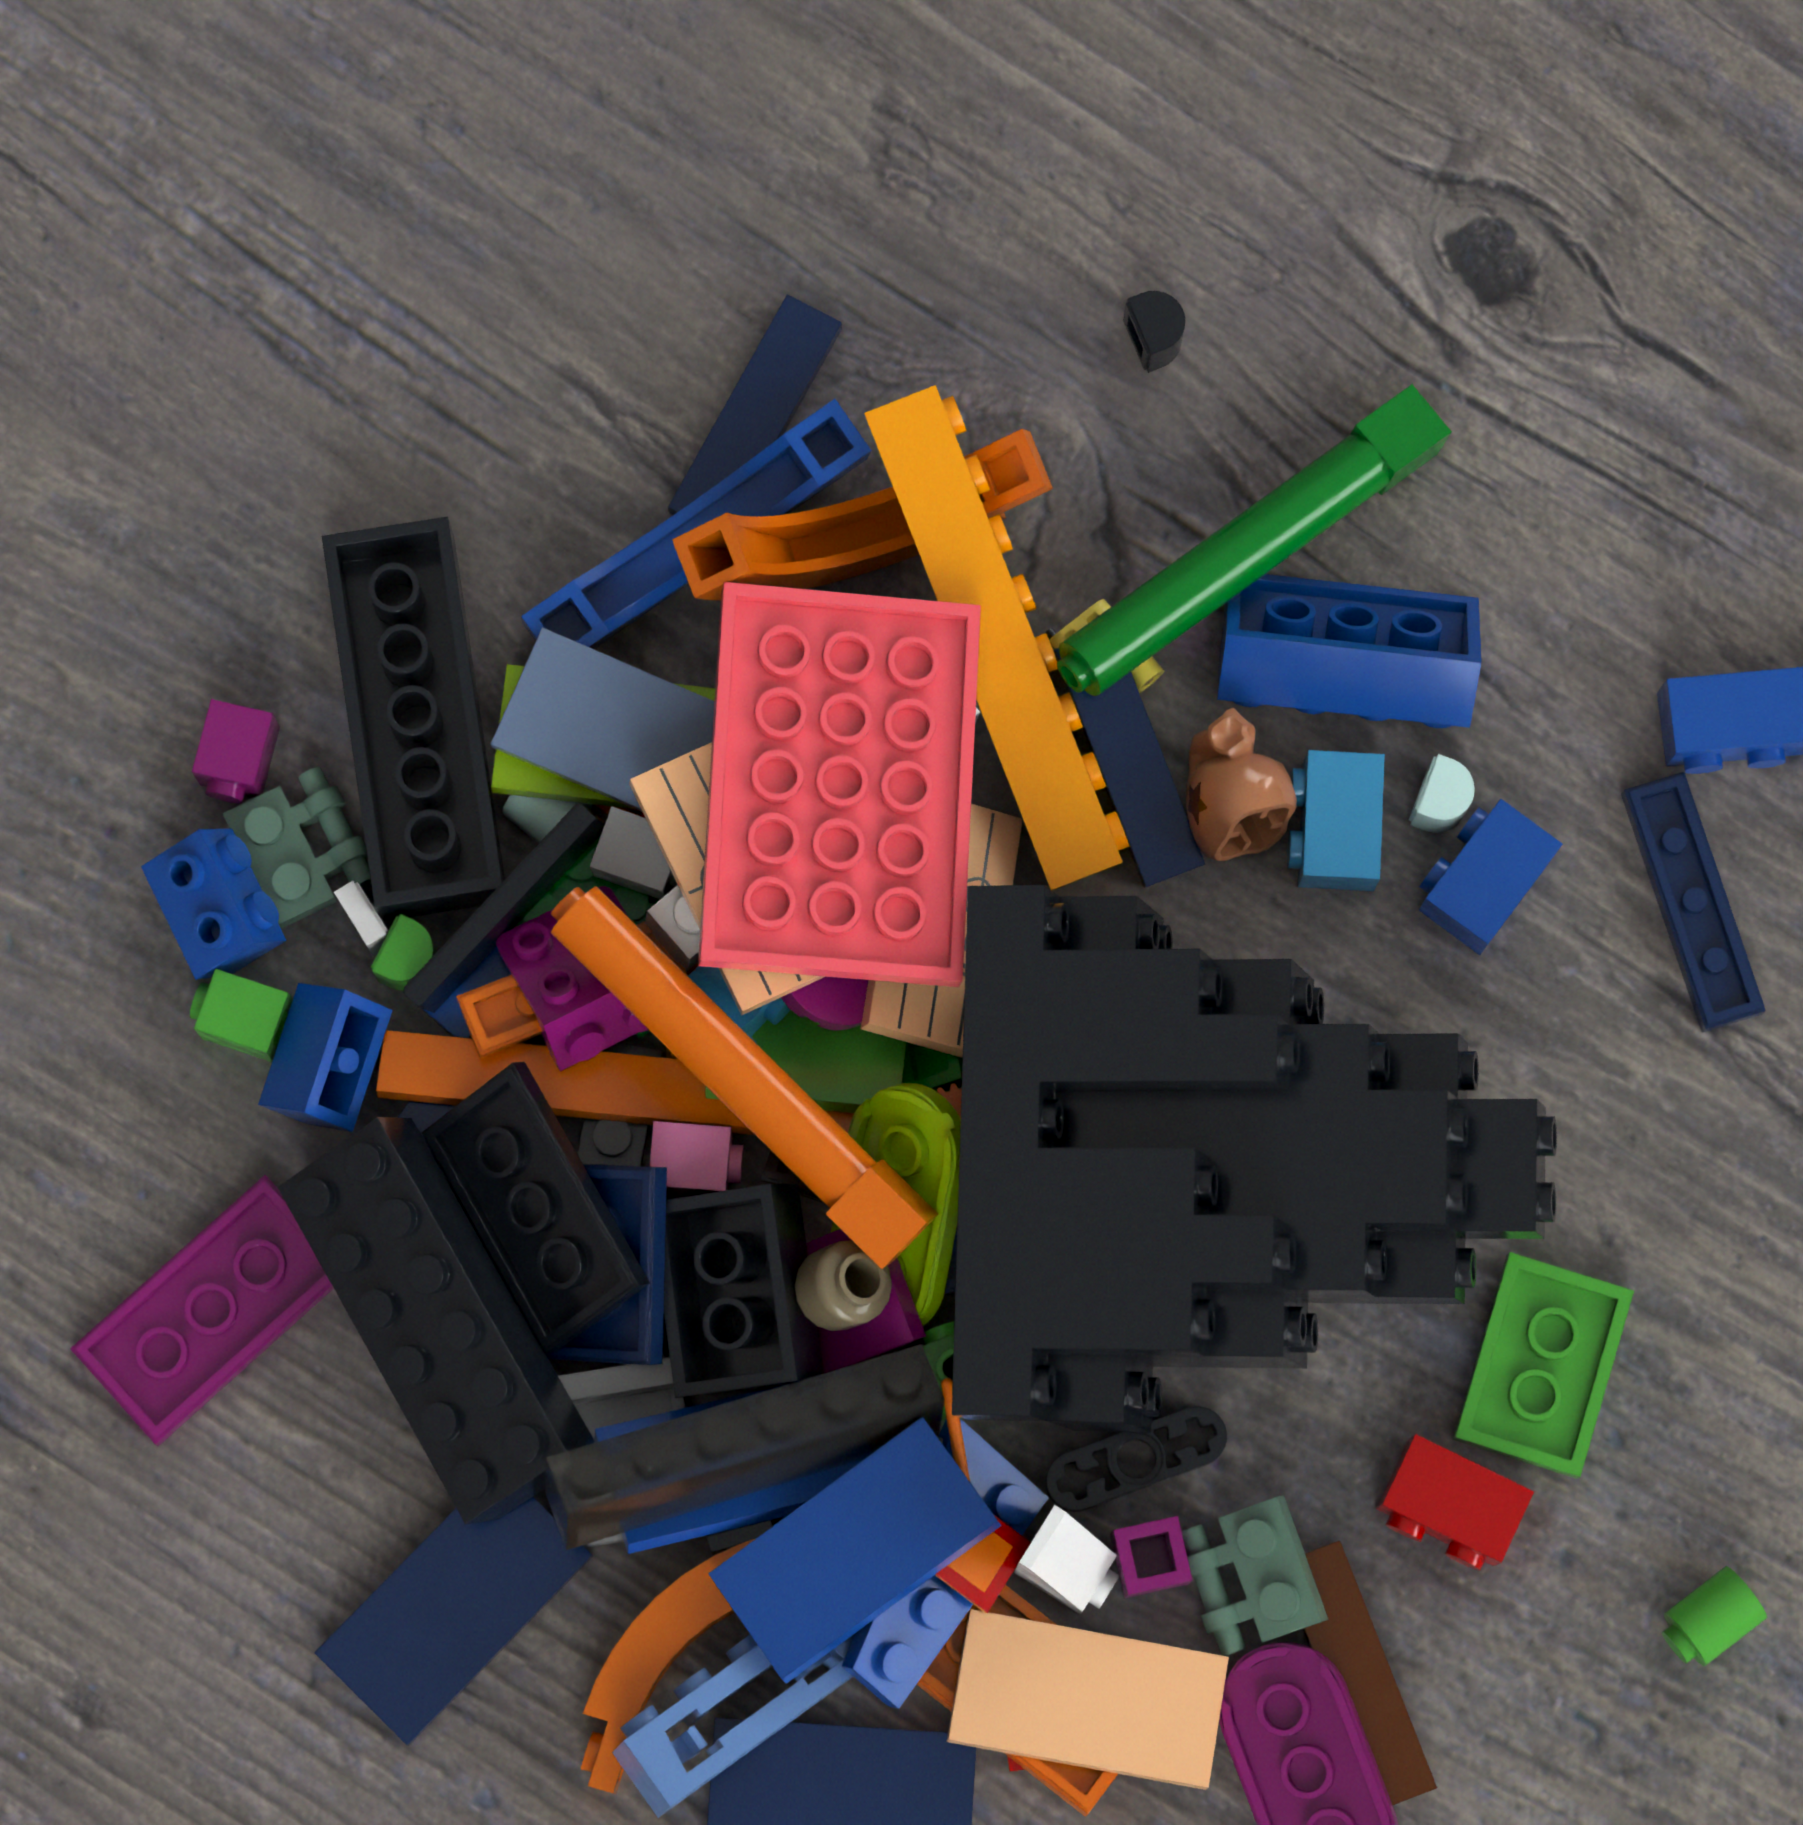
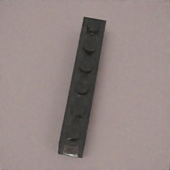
[546,1344,945,1550]

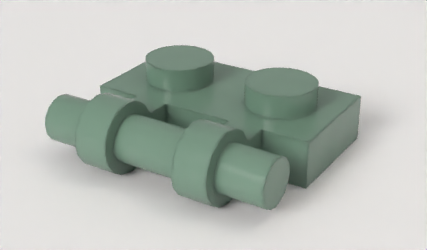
[222,767,371,929]
[1181,1495,1329,1656]

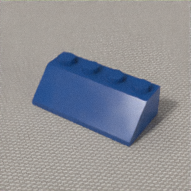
[1217,574,1481,728]

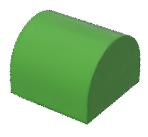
[371,914,437,991]

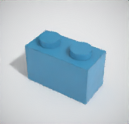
[1287,750,1385,891]

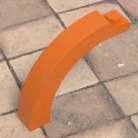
[672,429,1053,601]
[581,1538,756,1794]

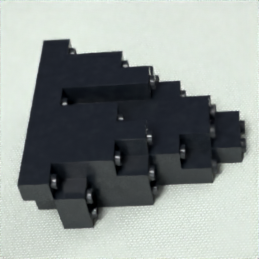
[952,885,1557,1432]

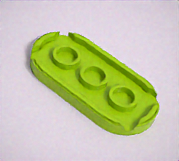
[831,1083,961,1326]

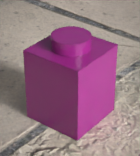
[192,699,280,804]
[1110,1516,1193,1599]

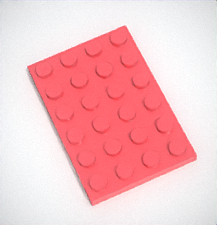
[698,582,981,987]

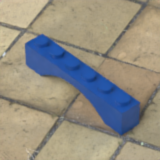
[521,399,872,649]

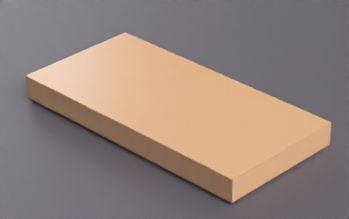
[946,1609,1229,1790]

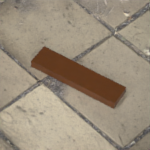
[1303,1540,1437,1805]

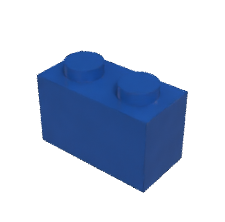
[1419,799,1563,955]
[258,983,393,1132]

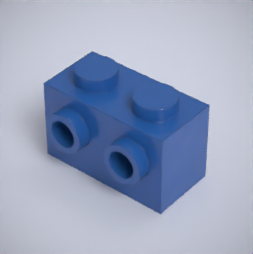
[141,828,287,980]

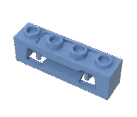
[612,1634,855,1818]

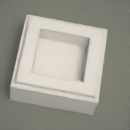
[334,881,388,957]

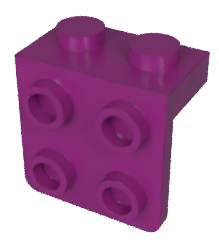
[496,886,649,1071]

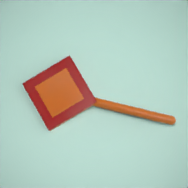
[935,1378,1031,1613]

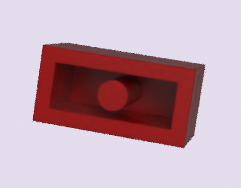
[1376,1434,1535,1571]

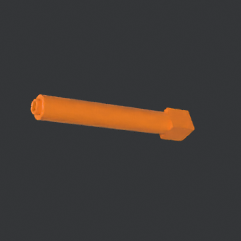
[551,886,939,1269]

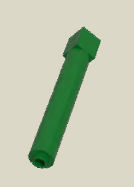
[1057,384,1452,696]

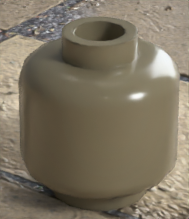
[794,1240,892,1331]

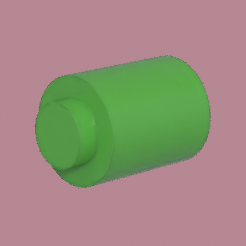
[1662,1566,1767,1666]

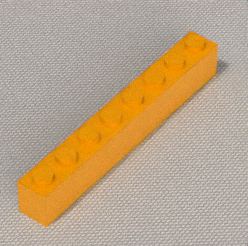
[864,385,1130,891]

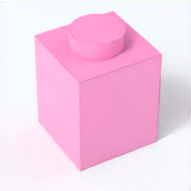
[650,1121,744,1196]

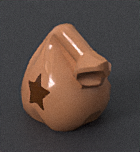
[1186,708,1297,861]

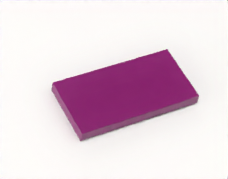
[70,1175,334,1446]

